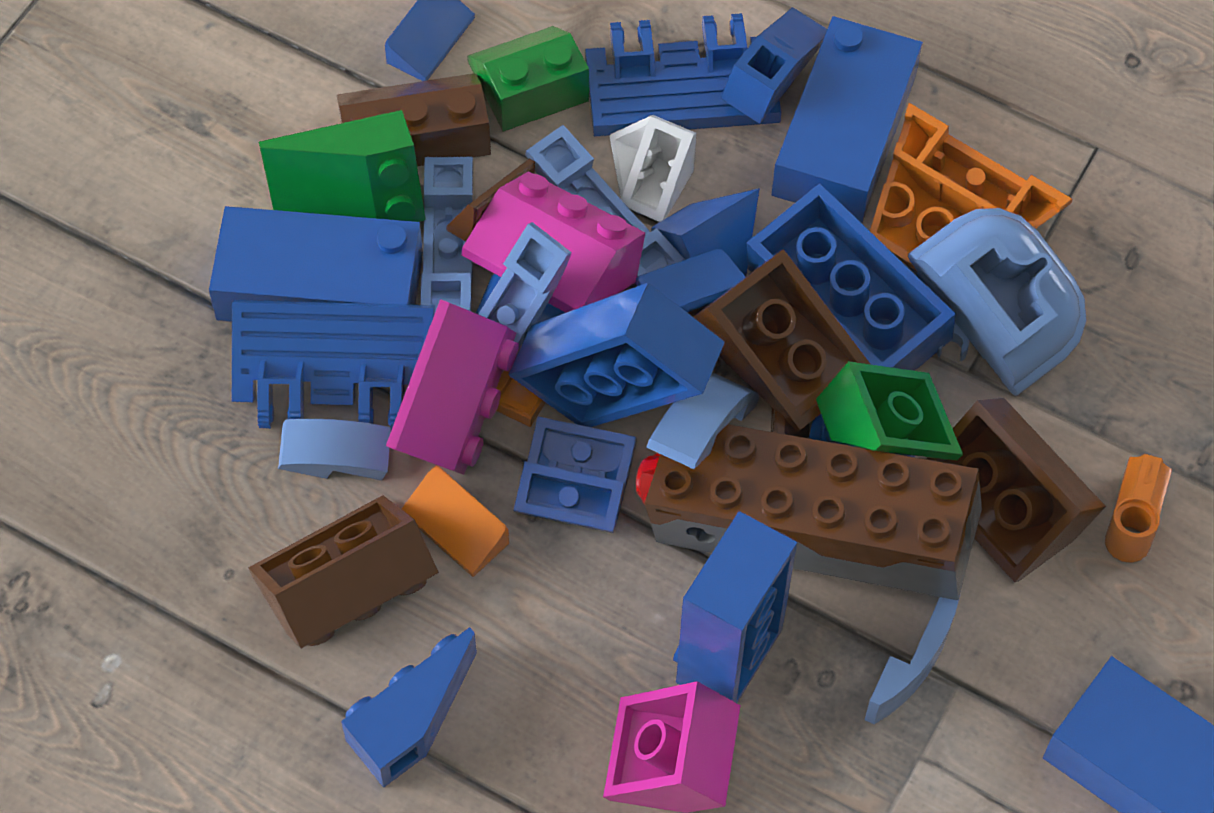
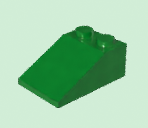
[258,110,426,222]

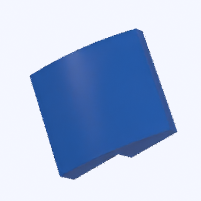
[513,416,637,533]

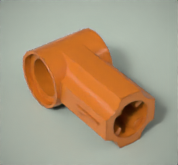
[1105,454,1172,563]

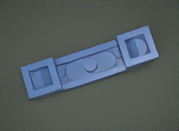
[526,125,685,284]
[421,157,473,312]
[478,222,572,372]
[646,372,759,469]
[865,597,960,724]

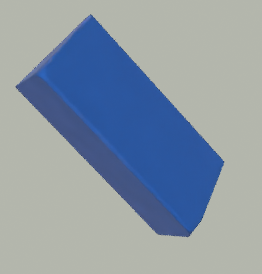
[385,0,475,81]
[636,249,745,313]

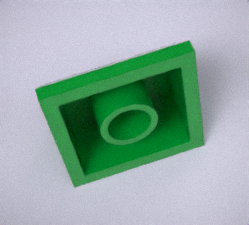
[467,26,589,132]
[816,361,963,460]

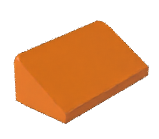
[401,465,509,577]

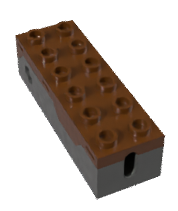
[636,424,982,601]

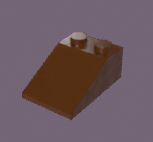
[693,249,871,431]

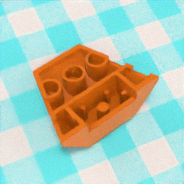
[870,103,1072,272]

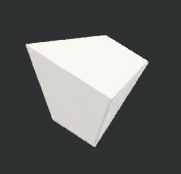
[609,115,696,222]

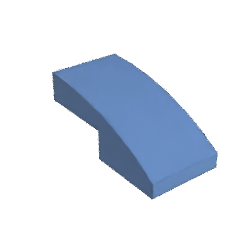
[278,419,391,480]

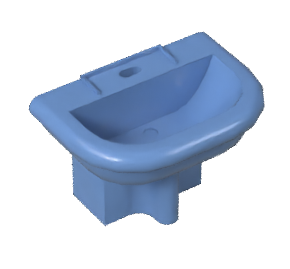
[908,208,1086,396]

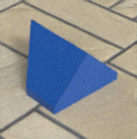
[651,188,760,277]

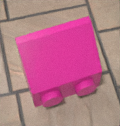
[603,681,741,813]

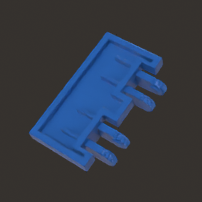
[585,13,782,137]
[232,300,435,430]

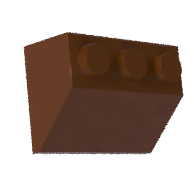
[337,73,491,167]
[926,398,1106,583]
[248,495,439,649]

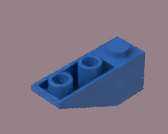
[721,7,827,124]
[341,627,477,787]

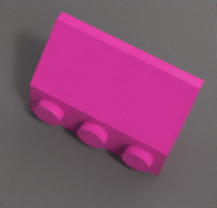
[461,171,645,313]
[386,299,519,475]

